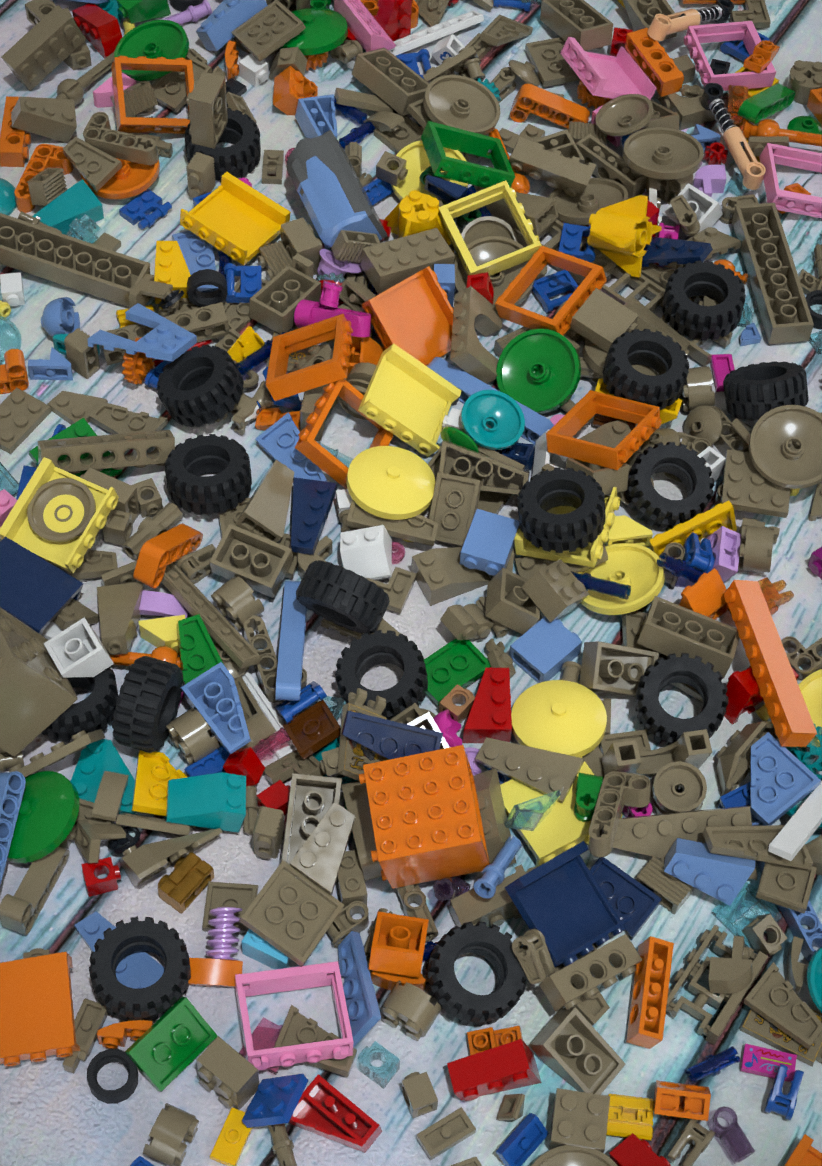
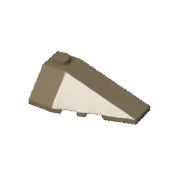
[119,828,223,887]

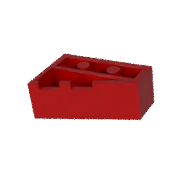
[373,0,412,41]
[72,3,123,59]
[724,666,799,725]
[463,668,512,743]
[447,1039,542,1101]
[288,1074,382,1153]

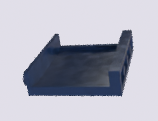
[0,536,84,635]
[504,841,632,967]

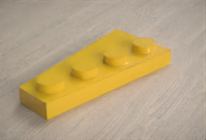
[649,500,737,557]

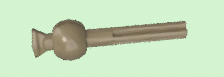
[55,51,115,105]

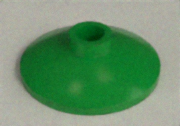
[787,116,822,145]
[440,427,479,453]

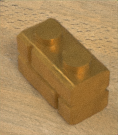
[158,852,214,913]

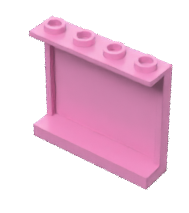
[560,37,657,100]

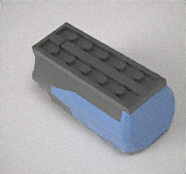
[286,130,388,251]

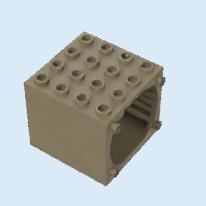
[0,607,78,757]

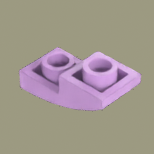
[139,590,189,618]

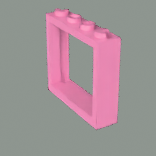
[684,21,776,91]
[759,143,822,218]
[235,961,354,1070]

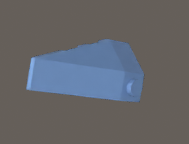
[181,662,251,754]

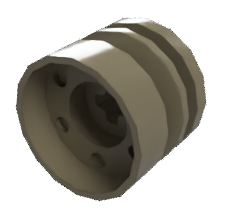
[338,362,377,420]

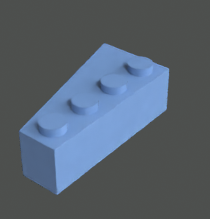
[196,0,268,51]

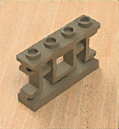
[666,925,769,1045]

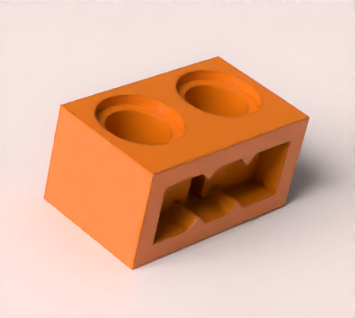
[654,1080,711,1121]

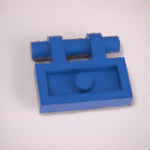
[119,189,172,230]

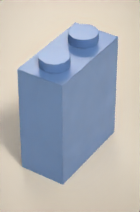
[460,509,519,575]
[509,616,582,683]

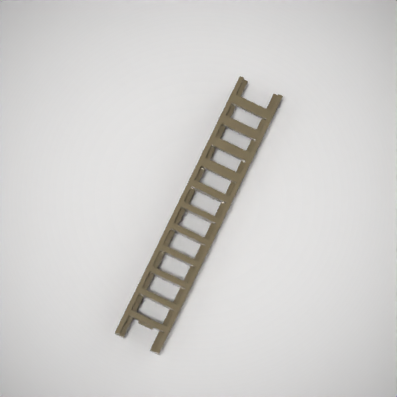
[514,219,733,366]

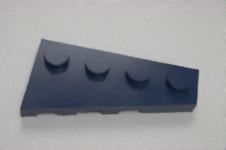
[642,237,713,267]
[291,477,337,555]
[341,710,443,760]

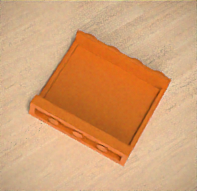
[361,266,454,366]
[0,952,80,1066]

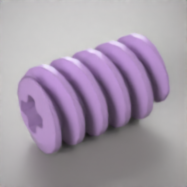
[206,907,242,960]

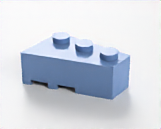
[295,94,338,139]
[664,838,755,906]

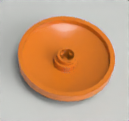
[80,158,160,199]

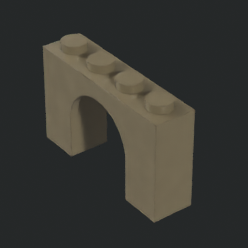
[654,55,717,130]
[450,286,502,384]
[601,729,712,777]

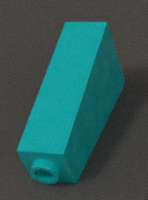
[32,180,104,235]

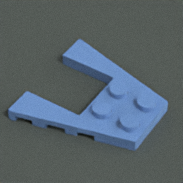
[88,303,197,362]

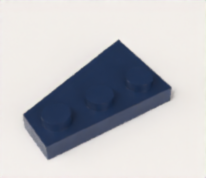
[589,857,662,940]

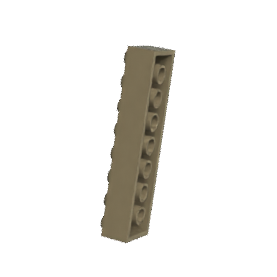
[732,203,814,344]
[0,213,150,307]

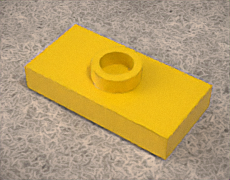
[210,1107,253,1166]

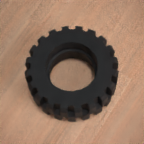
[185,108,261,182]
[662,261,746,341]
[602,329,689,410]
[157,345,244,427]
[723,361,809,421]
[165,434,252,516]
[625,442,714,530]
[517,467,606,553]
[296,560,390,635]
[335,630,428,720]
[635,653,728,746]
[112,656,183,753]
[41,667,119,742]
[89,917,191,1021]
[425,921,528,1027]

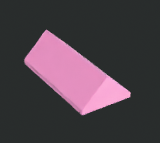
[334,0,396,52]

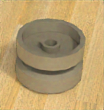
[650,761,707,814]

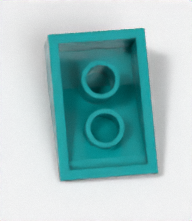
[166,772,246,833]

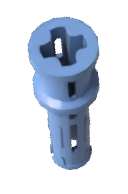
[473,836,522,899]

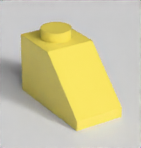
[604,515,653,547]
[138,615,185,653]

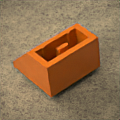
[273,66,318,115]
[346,336,386,381]
[679,568,728,620]

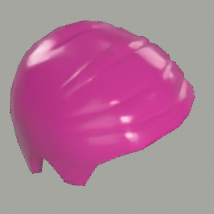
[433,709,463,747]

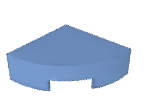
[739,323,761,346]

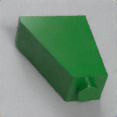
[117,0,171,24]

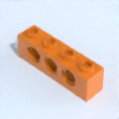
[625,28,684,97]
[0,96,31,167]
[626,936,674,1049]

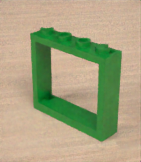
[421,121,515,188]

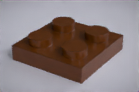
[283,700,341,760]

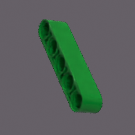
[738,83,796,124]

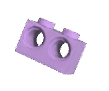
[707,526,741,582]

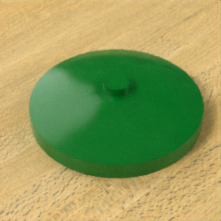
[279,8,348,55]
[114,20,189,81]
[496,329,581,414]
[7,771,80,863]

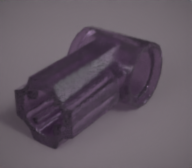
[432,876,471,901]
[708,1106,755,1164]

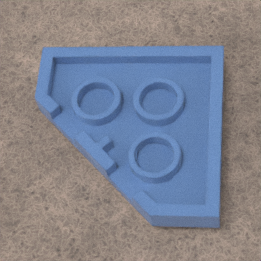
[750,732,821,826]

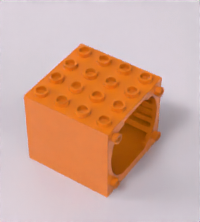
[359,745,490,889]

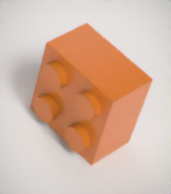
[368,911,429,978]

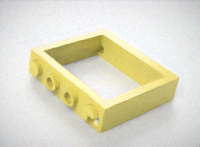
[438,181,542,276]

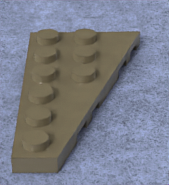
[612,806,757,880]

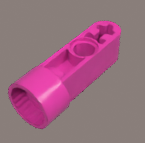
[294,299,371,337]

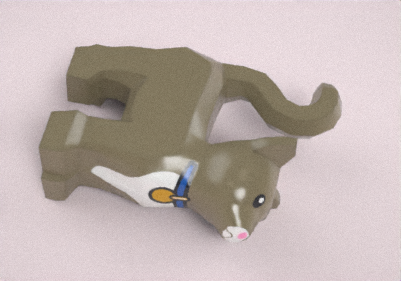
[215,370,274,436]

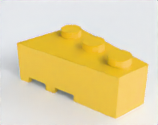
[154,241,191,304]

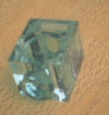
[358,1041,400,1089]

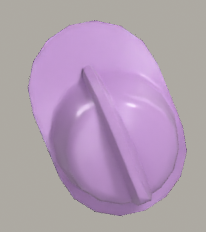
[317,249,363,280]

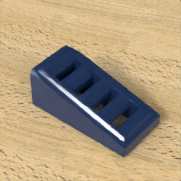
[425,175,468,204]
[494,443,535,470]

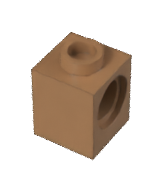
[439,684,475,724]

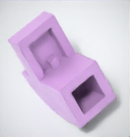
[693,165,726,197]

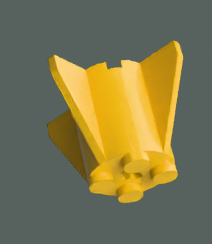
[384,190,454,253]
[587,195,662,278]

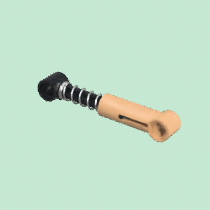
[647,0,734,41]
[701,83,766,190]

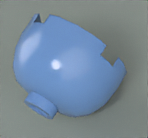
[41,297,80,337]

